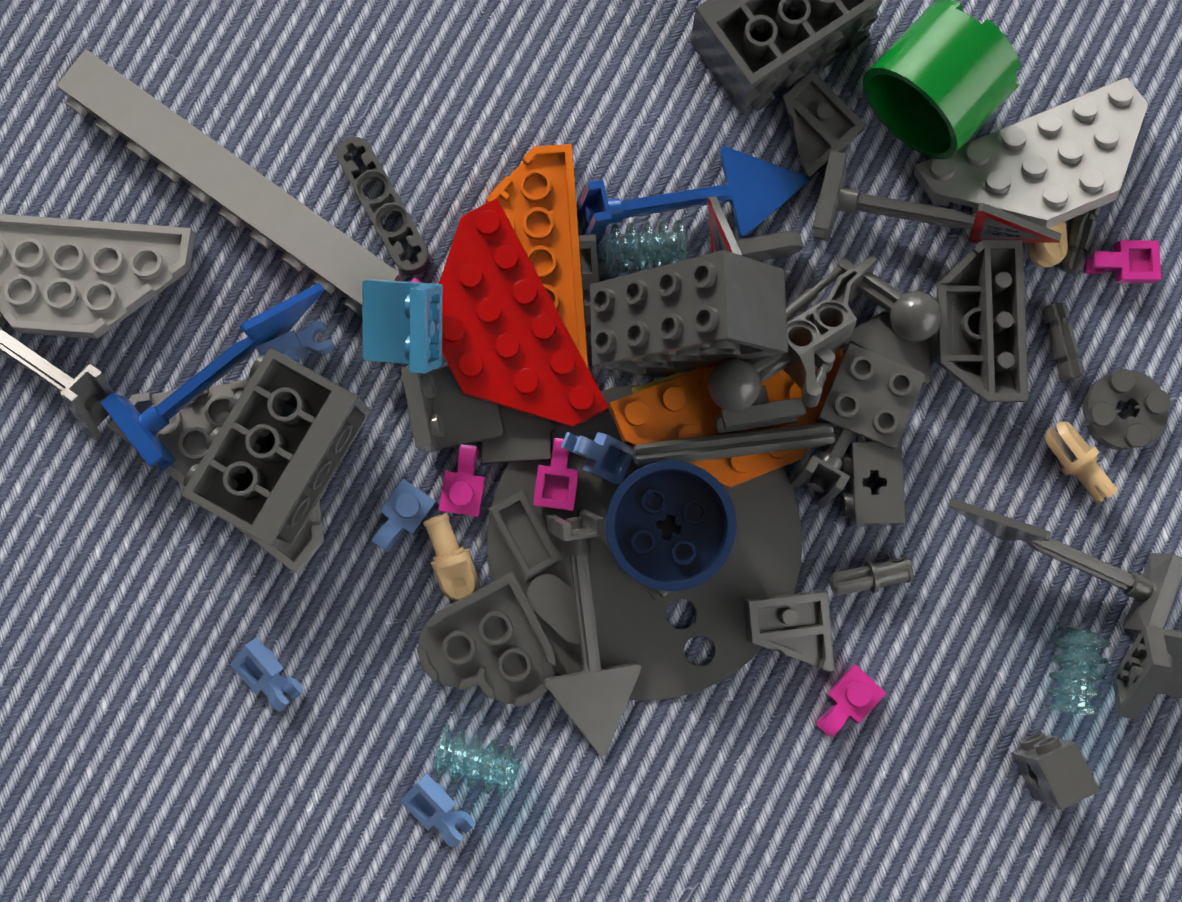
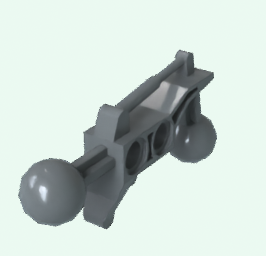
[708,256,942,412]

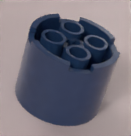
[606,460,737,591]

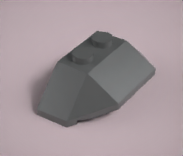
[936,240,1029,402]

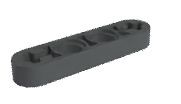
[337,137,430,275]

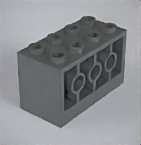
[690,0,883,115]
[590,250,788,377]
[181,347,371,551]

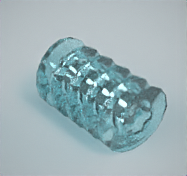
[605,220,687,274]
[1043,626,1111,716]
[433,723,525,800]

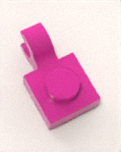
[1084,240,1162,283]
[533,438,579,511]
[438,444,486,517]
[815,664,886,737]

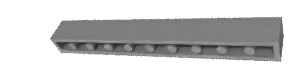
[56,49,404,318]

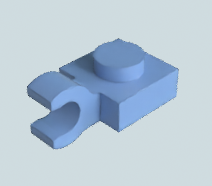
[257,321,335,363]
[561,432,633,486]
[371,479,437,552]
[230,637,304,712]
[400,773,476,848]

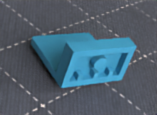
[362,279,443,374]

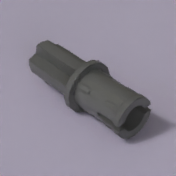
[829,556,914,596]

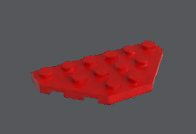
[439,198,609,429]

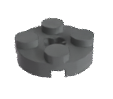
[1082,369,1171,450]

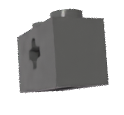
[840,441,906,527]
[1011,733,1100,810]

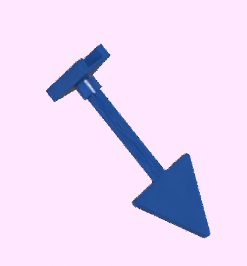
[577,146,808,245]
[100,283,325,471]

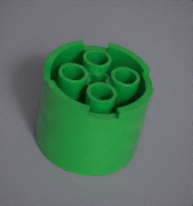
[863,0,1021,160]

